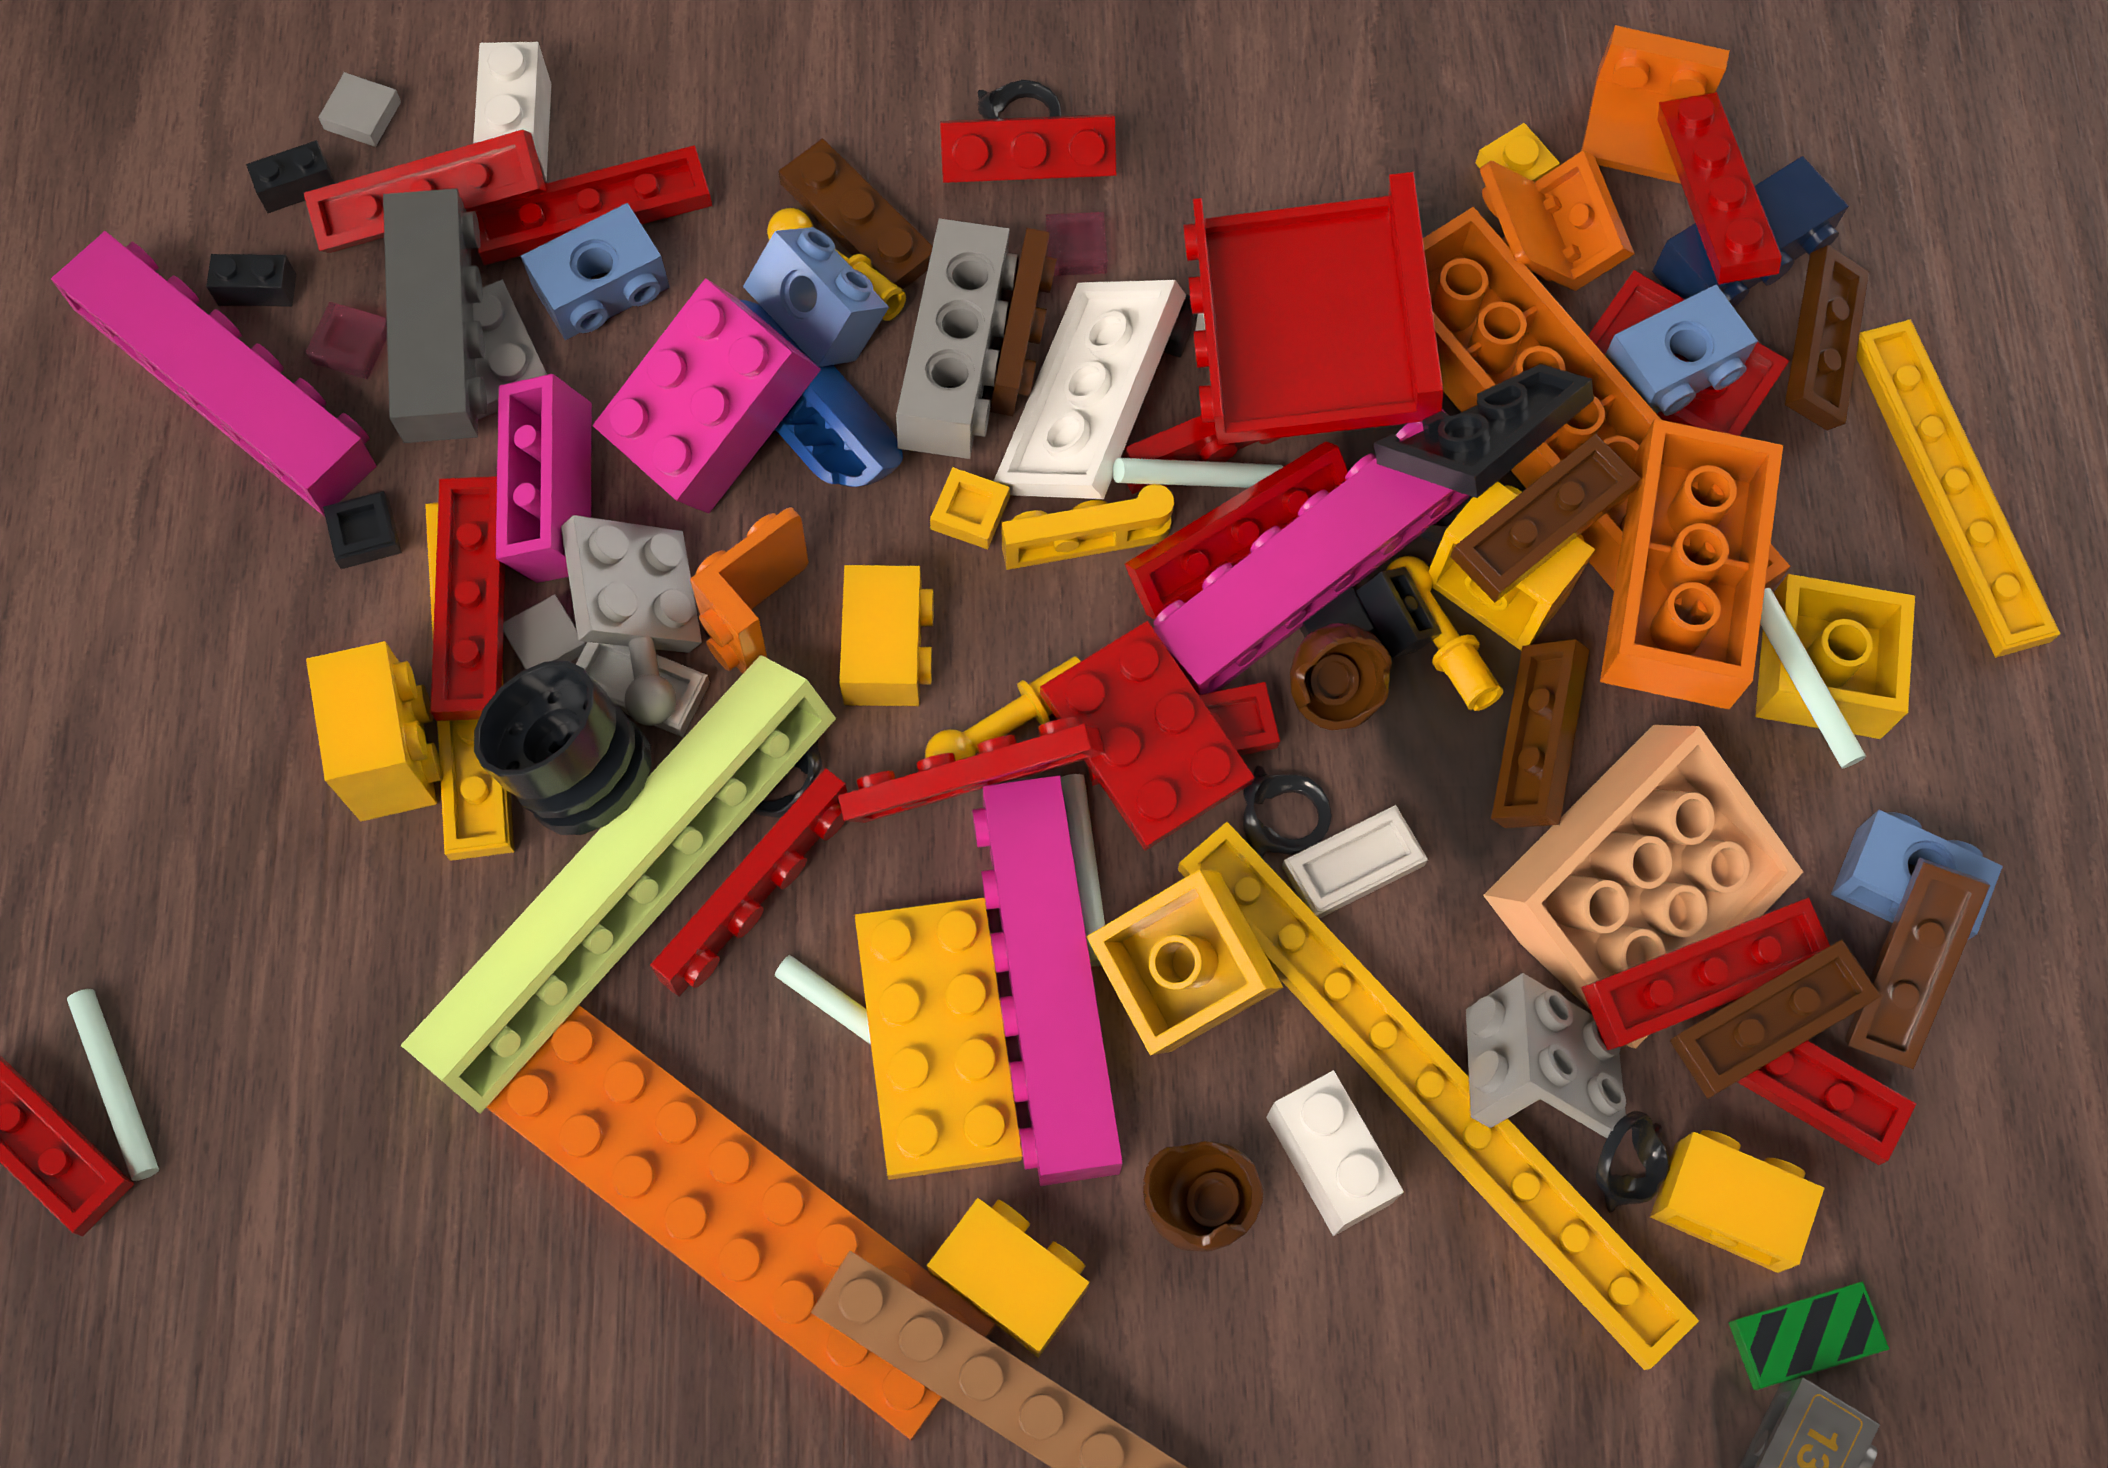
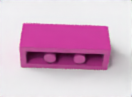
[496,374,592,583]

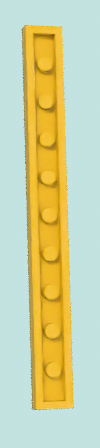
[1178,822,1699,1370]

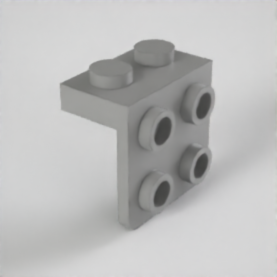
[1466,973,1626,1138]

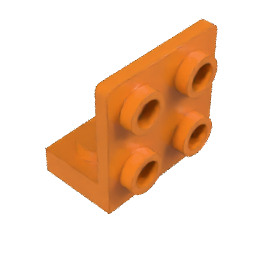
[1581,25,1730,184]

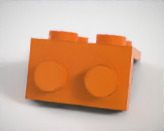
[1480,150,1635,291]
[690,507,809,674]

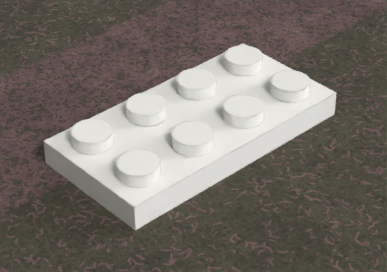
[994,280,1186,499]

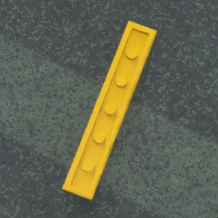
[1856,319,2060,658]
[425,503,515,861]

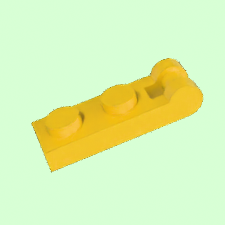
[1002,484,1174,570]

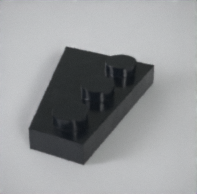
[1374,364,1594,498]

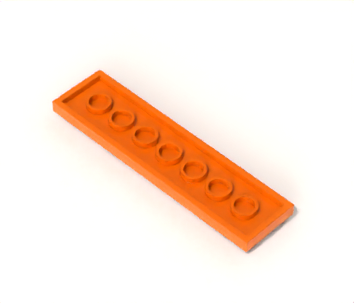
[486,1005,996,1441]

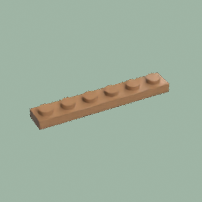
[811,1251,1187,1468]

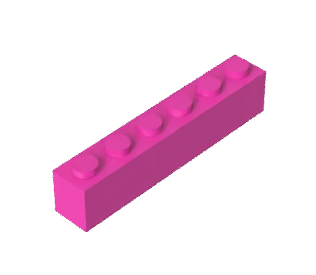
[51,231,377,517]
[1153,409,1470,695]
[972,775,1123,1186]

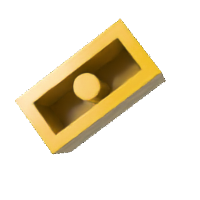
[840,565,934,706]
[1650,1130,1824,1273]
[927,1198,1090,1358]

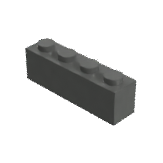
[383,189,487,443]

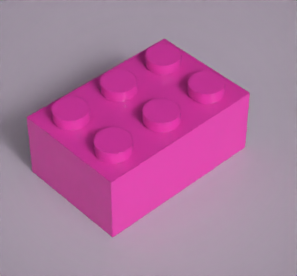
[592,278,821,514]

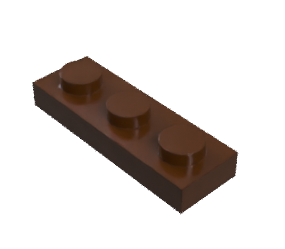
[778,138,933,290]
[990,228,1057,417]
[1785,245,1869,431]
[1450,434,1641,603]
[1491,639,1590,828]
[1845,857,1990,1070]
[1670,940,1881,1099]

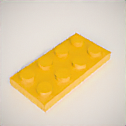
[855,898,1022,1180]

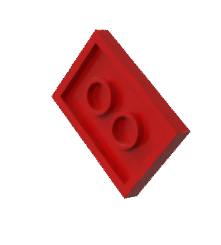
[1588,270,1789,436]
[1040,620,1255,851]

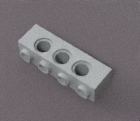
[896,218,1019,459]

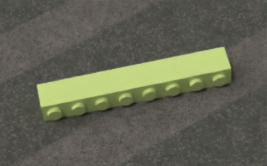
[401,655,836,1114]

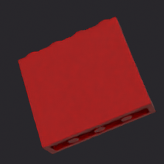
[1183,172,1443,445]

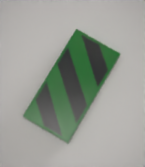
[1728,1281,1889,1390]

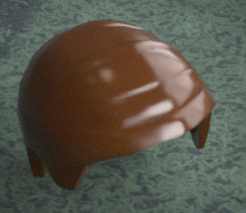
[1290,623,1392,731]
[1143,1141,1264,1252]

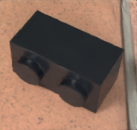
[246,140,335,213]
[206,254,297,307]
[1356,567,1442,658]

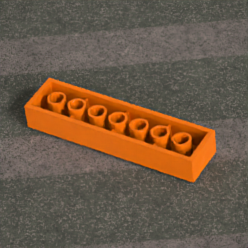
[1423,207,1791,591]

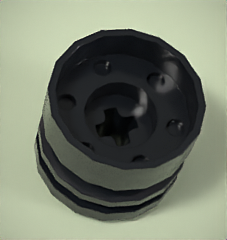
[474,661,652,835]

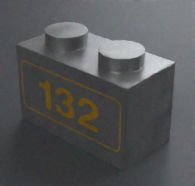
[1739,1378,1880,1468]

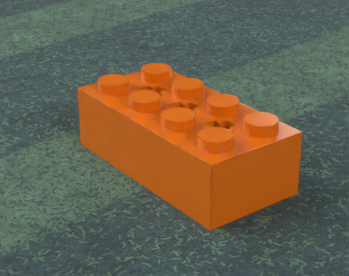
[1600,419,1783,709]

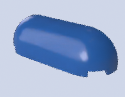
[740,300,903,487]

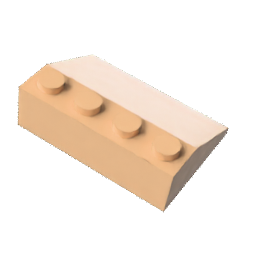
[1483,725,1803,1049]

